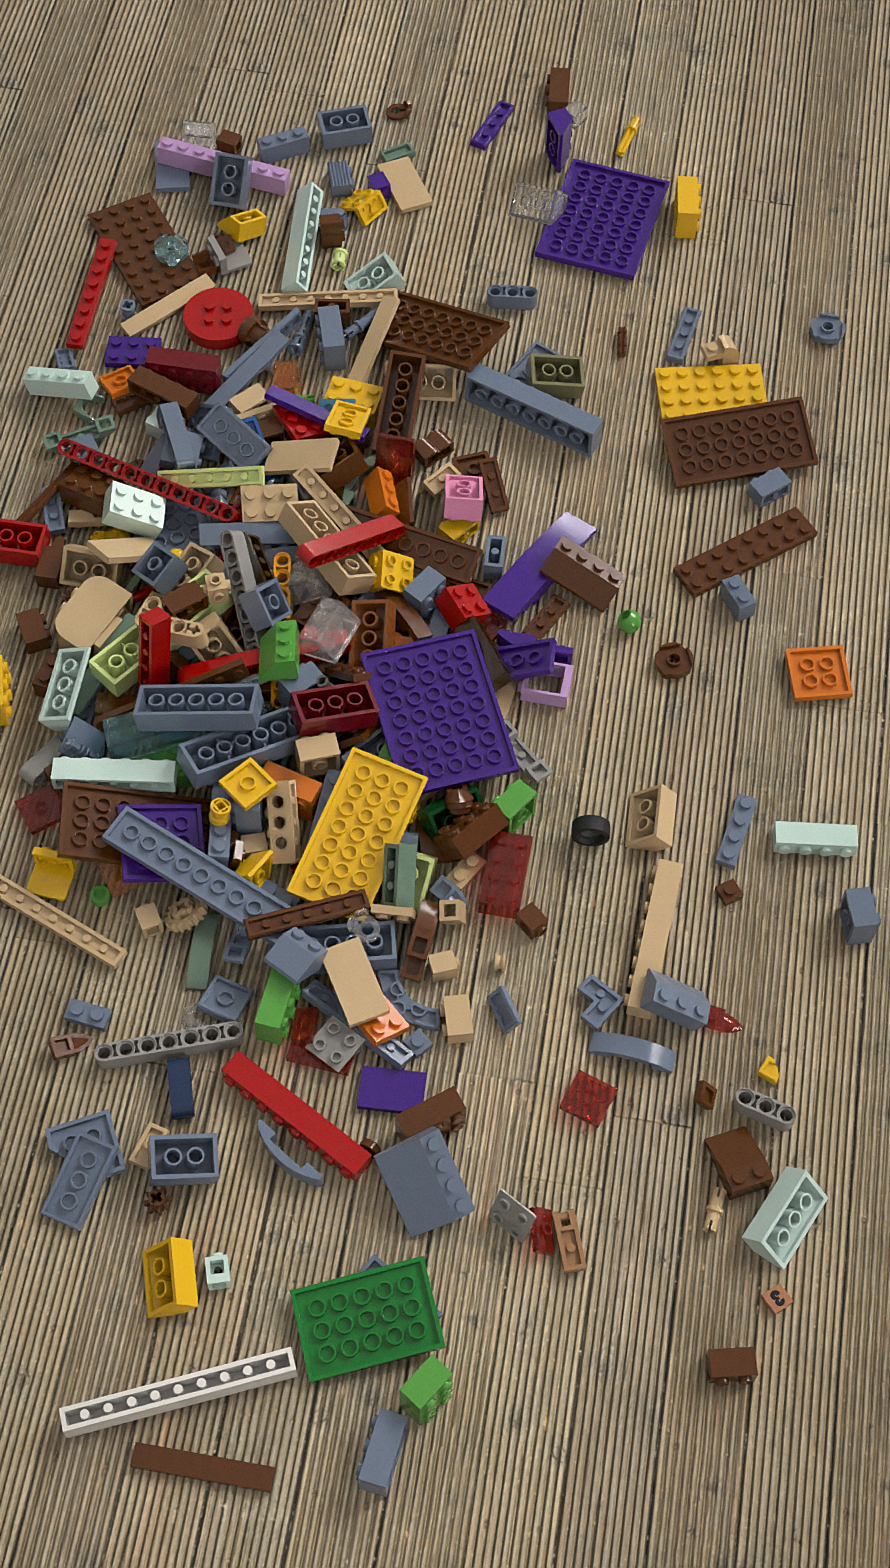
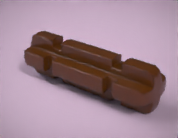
[617,327,627,357]

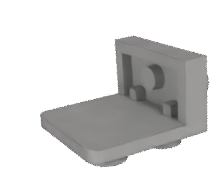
[206,235,252,275]

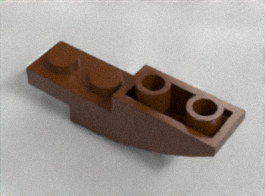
[400,899,439,983]

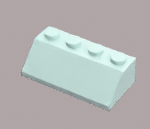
[38,647,91,731]
[742,1166,828,1270]

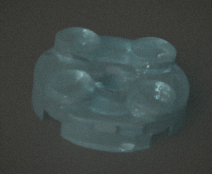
[154,234,189,266]

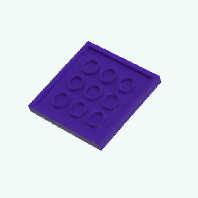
[117,804,205,883]

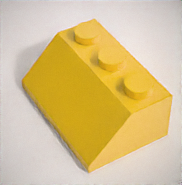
[142,1237,198,1319]

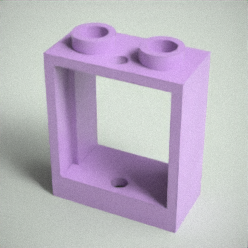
[517,662,574,708]

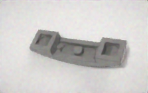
[504,719,553,783]

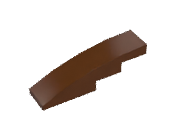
[374,589,433,642]

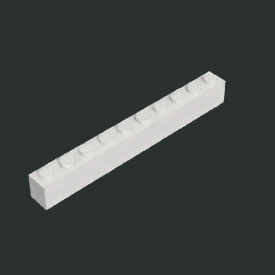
[59,1347,298,1438]

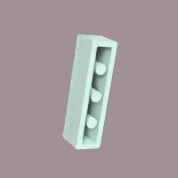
[22,366,99,400]
[773,821,858,857]

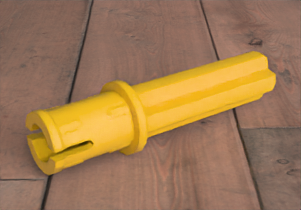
[615,116,641,157]

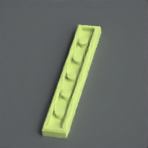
[157,466,265,490]

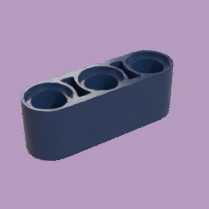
[167,1057,195,1120]

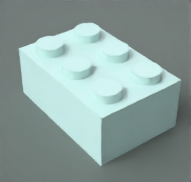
[102,481,166,540]

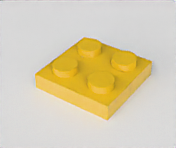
[219,757,278,811]

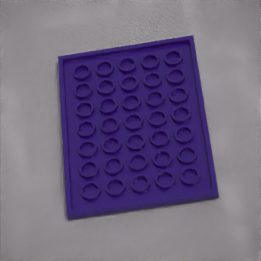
[535,159,670,281]
[360,629,520,794]

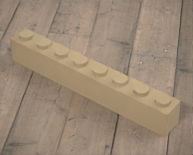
[623,859,683,1020]

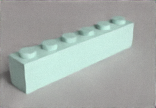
[51,756,178,792]

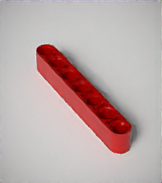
[296,514,406,569]

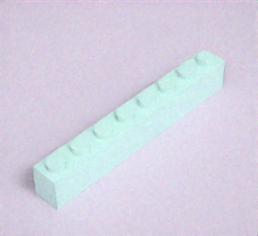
[281,181,323,293]

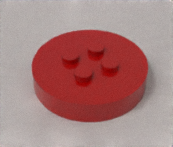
[183,287,253,350]

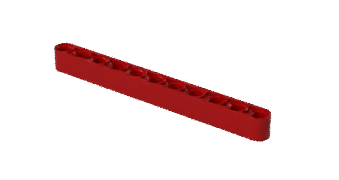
[57,438,241,523]

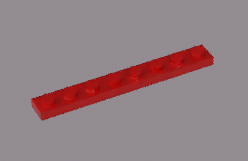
[66,238,118,350]

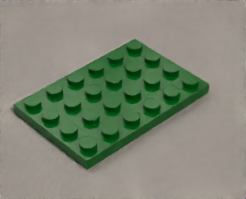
[290,1256,446,1384]

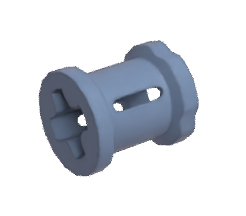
[120,299,137,321]

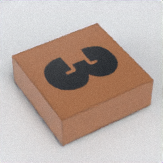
[761,1283,794,1316]

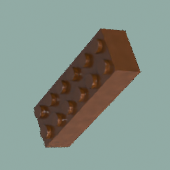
[372,350,426,464]

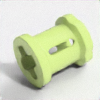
[330,248,348,271]

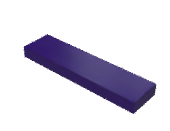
[470,100,515,151]

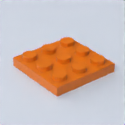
[784,645,853,702]

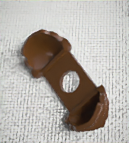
[444,783,473,815]

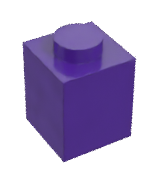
[367,171,391,199]

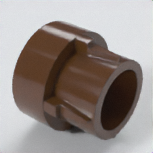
[237,314,270,347]

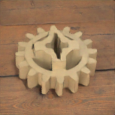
[163,894,208,933]

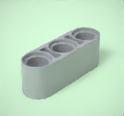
[19,736,67,788]
[733,1088,796,1132]

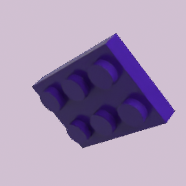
[104,336,162,369]

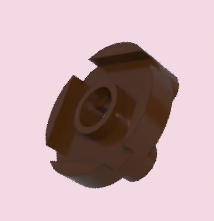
[654,642,694,679]

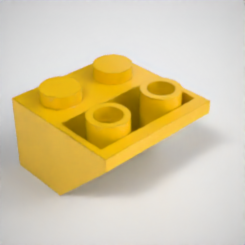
[217,208,267,243]

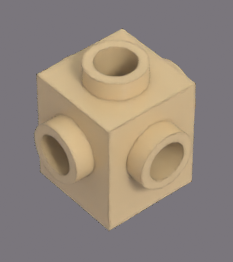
[202,572,231,605]

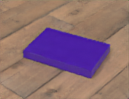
[357,1066,427,1113]

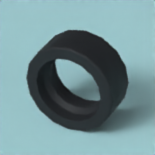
[571,815,610,846]

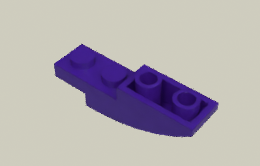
[497,630,573,665]

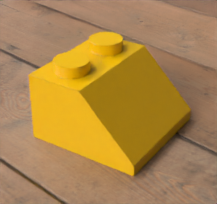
[235,850,273,887]

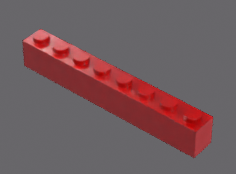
[221,1050,372,1182]

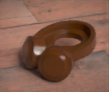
[386,100,412,121]

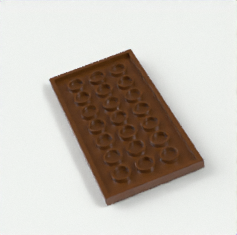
[87,192,200,310]
[357,290,510,373]
[660,396,819,489]
[57,781,211,865]

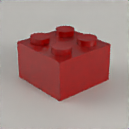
[434,583,491,632]

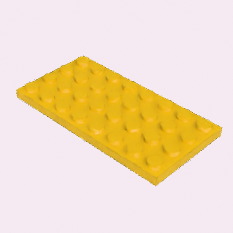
[286,747,428,923]

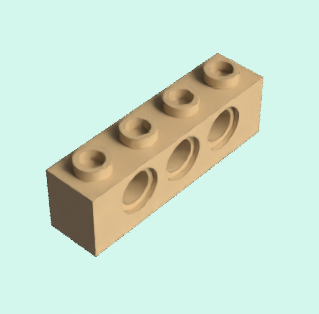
[265,779,302,864]

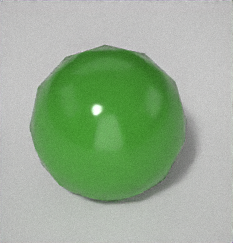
[617,609,641,634]

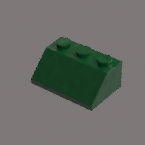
[416,785,483,849]

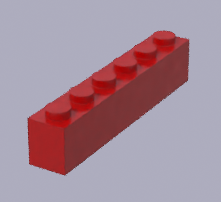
[138,607,171,692]

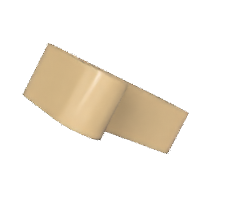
[135,596,209,649]

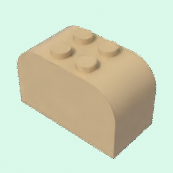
[55,576,133,667]

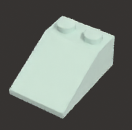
[343,251,407,290]

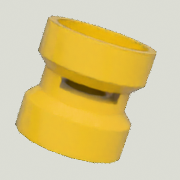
[209,798,231,826]

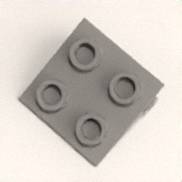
[305,1015,366,1073]
[488,1188,537,1244]

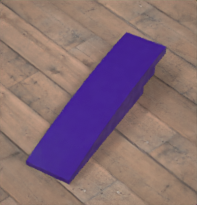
[483,512,597,622]

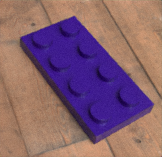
[496,638,557,680]

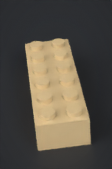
[277,500,377,596]

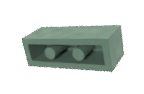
[381,843,417,907]

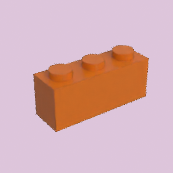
[363,466,400,517]

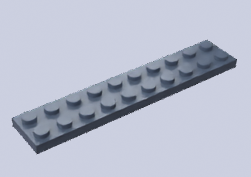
[102,806,291,946]

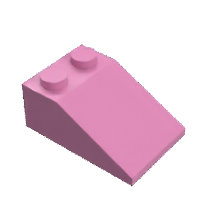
[444,474,483,522]

